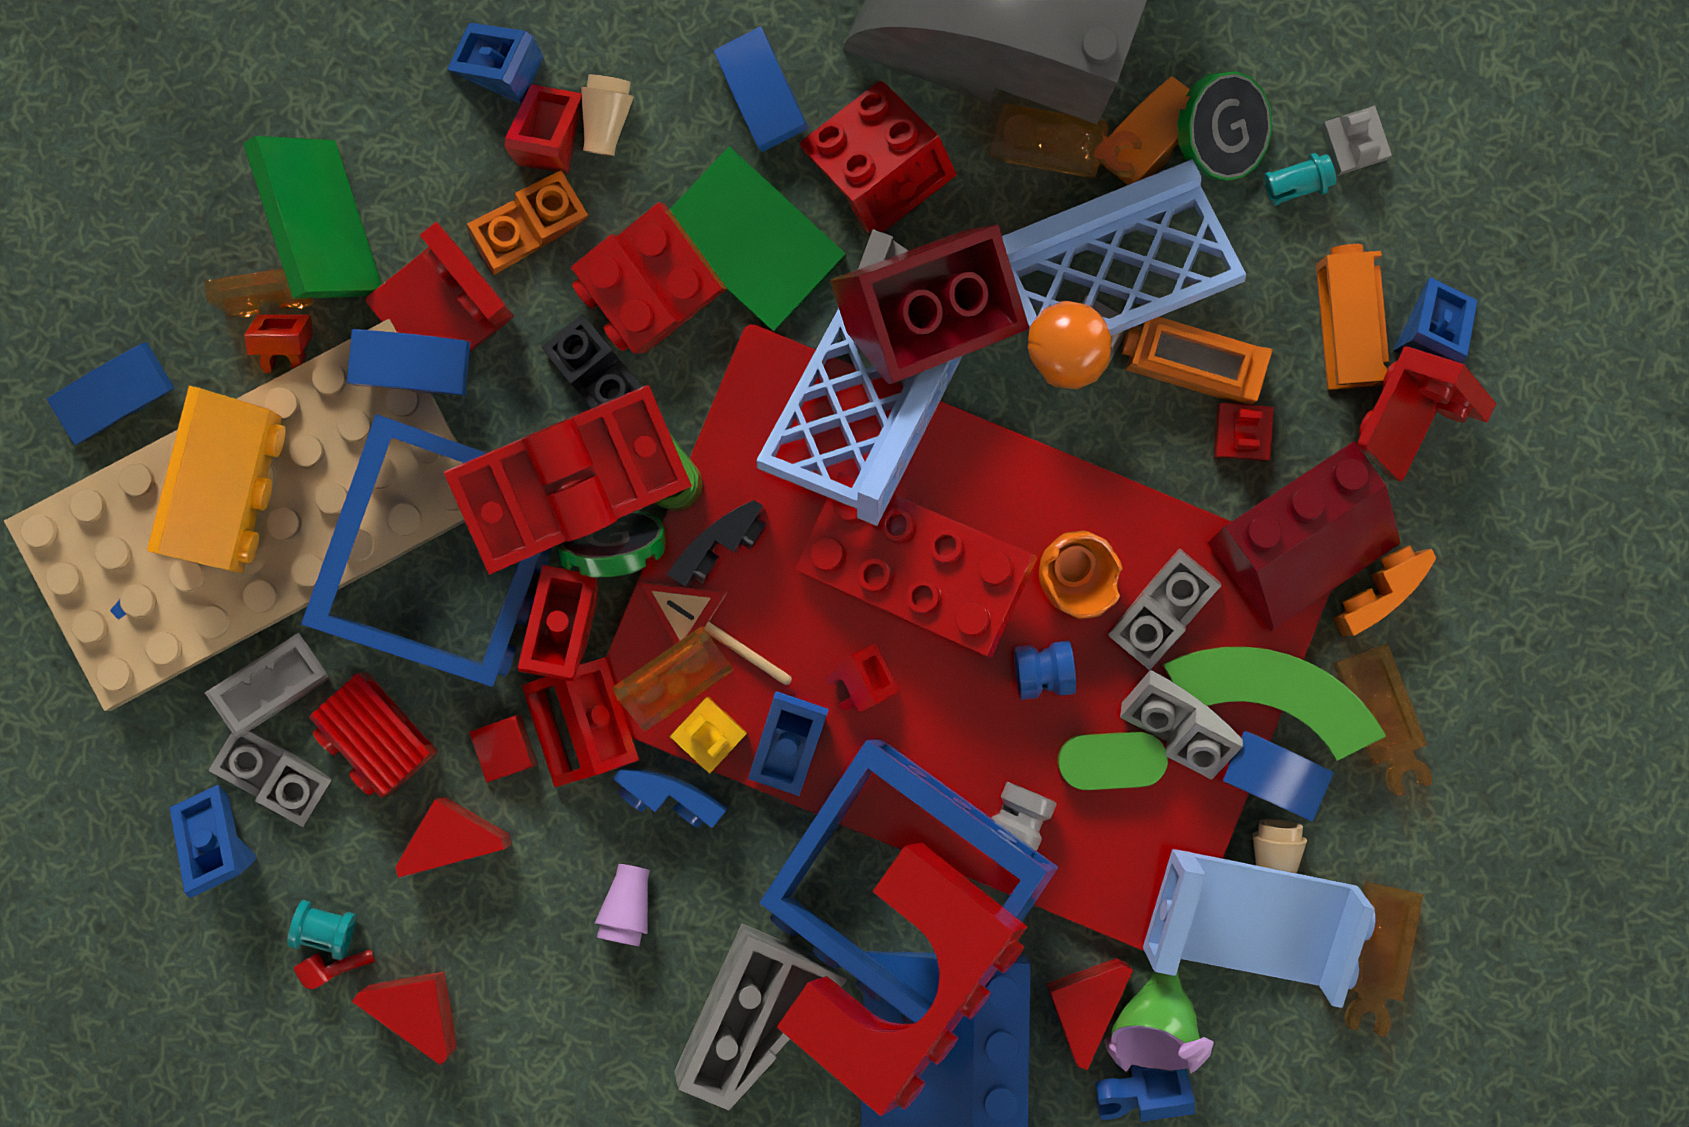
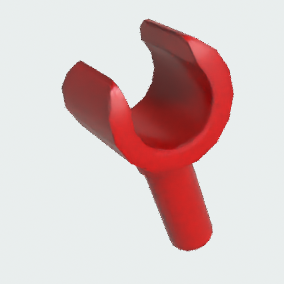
[294,949,375,989]

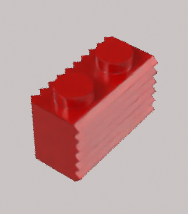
[309,673,439,798]

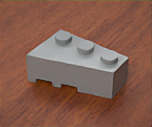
[674,923,848,1110]

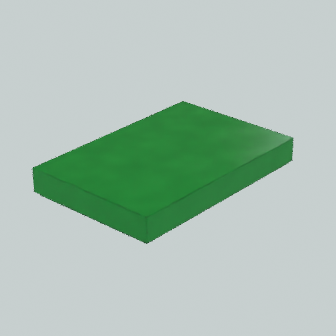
[243,136,382,299]
[669,146,846,333]

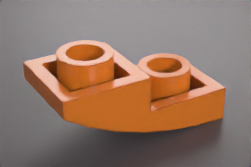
[1095,76,1190,185]
[466,170,588,275]
[1332,545,1436,636]

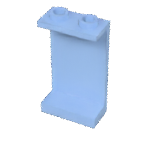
[1143,849,1375,1008]

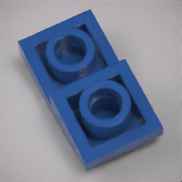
[714,26,809,152]
[347,329,471,396]
[47,342,175,445]
[1223,731,1334,822]
[612,767,728,828]

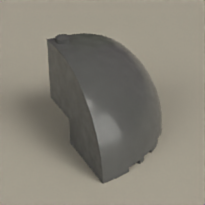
[843,0,1147,124]

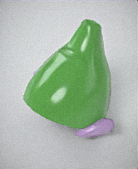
[1104,970,1214,1074]

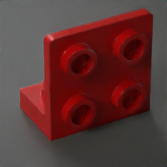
[800,81,957,236]
[366,221,515,352]
[1358,346,1496,482]

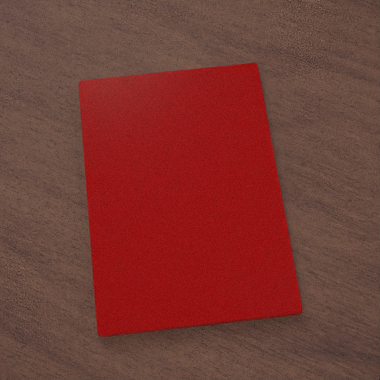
[606,325,1331,951]

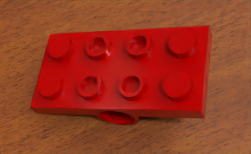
[443,385,692,574]
[795,471,1037,659]

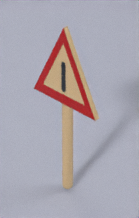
[639,582,792,685]

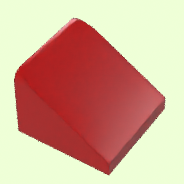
[469,714,538,783]

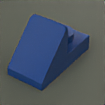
[748,691,829,796]
[169,785,256,898]

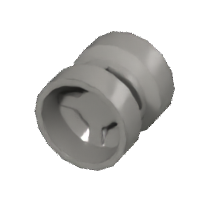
[991,782,1057,851]

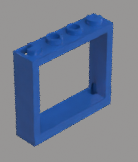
[301,414,552,687]
[760,739,1059,1024]

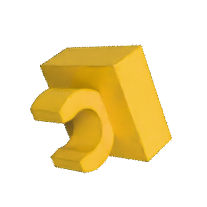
[670,697,747,774]

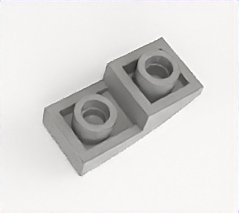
[1108,548,1221,670]
[1120,670,1243,780]
[208,729,332,827]

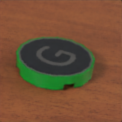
[1177,71,1272,181]
[556,511,667,577]

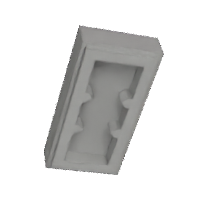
[205,633,329,740]

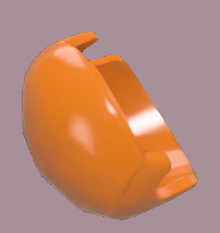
[1027,300,1112,390]
[1039,530,1122,619]

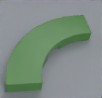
[1162,647,1386,761]

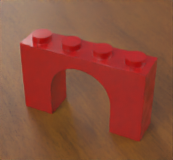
[777,842,1027,1116]

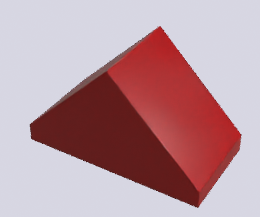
[505,84,582,174]
[395,796,512,878]
[1046,958,1133,1070]
[352,971,457,1065]

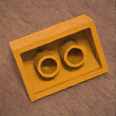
[147,386,286,574]

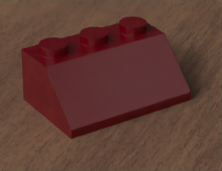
[830,224,1030,384]
[1208,441,1401,631]

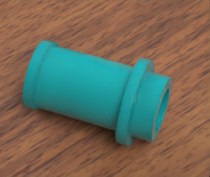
[1263,153,1336,206]

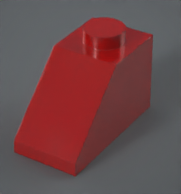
[518,565,598,681]

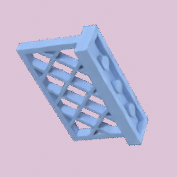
[1002,159,1246,336]
[756,308,962,526]

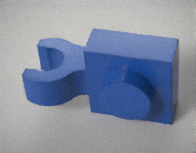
[1095,1064,1195,1122]

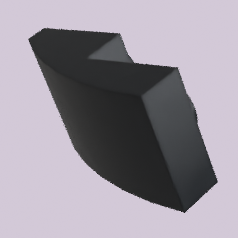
[541,314,643,408]
[667,500,767,588]

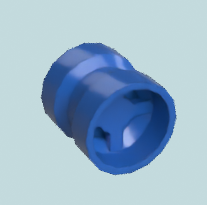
[1014,641,1076,700]

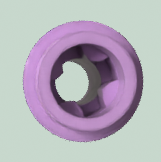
[595,864,650,946]

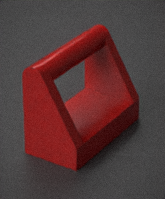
[522,657,639,788]

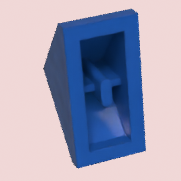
[447,22,544,104]
[1393,277,1477,363]

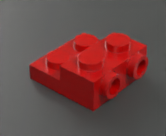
[571,202,727,354]

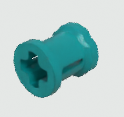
[287,900,357,960]

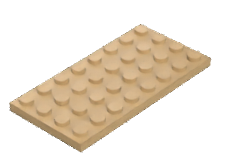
[4,319,465,711]

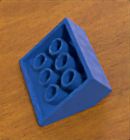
[861,951,1030,1127]

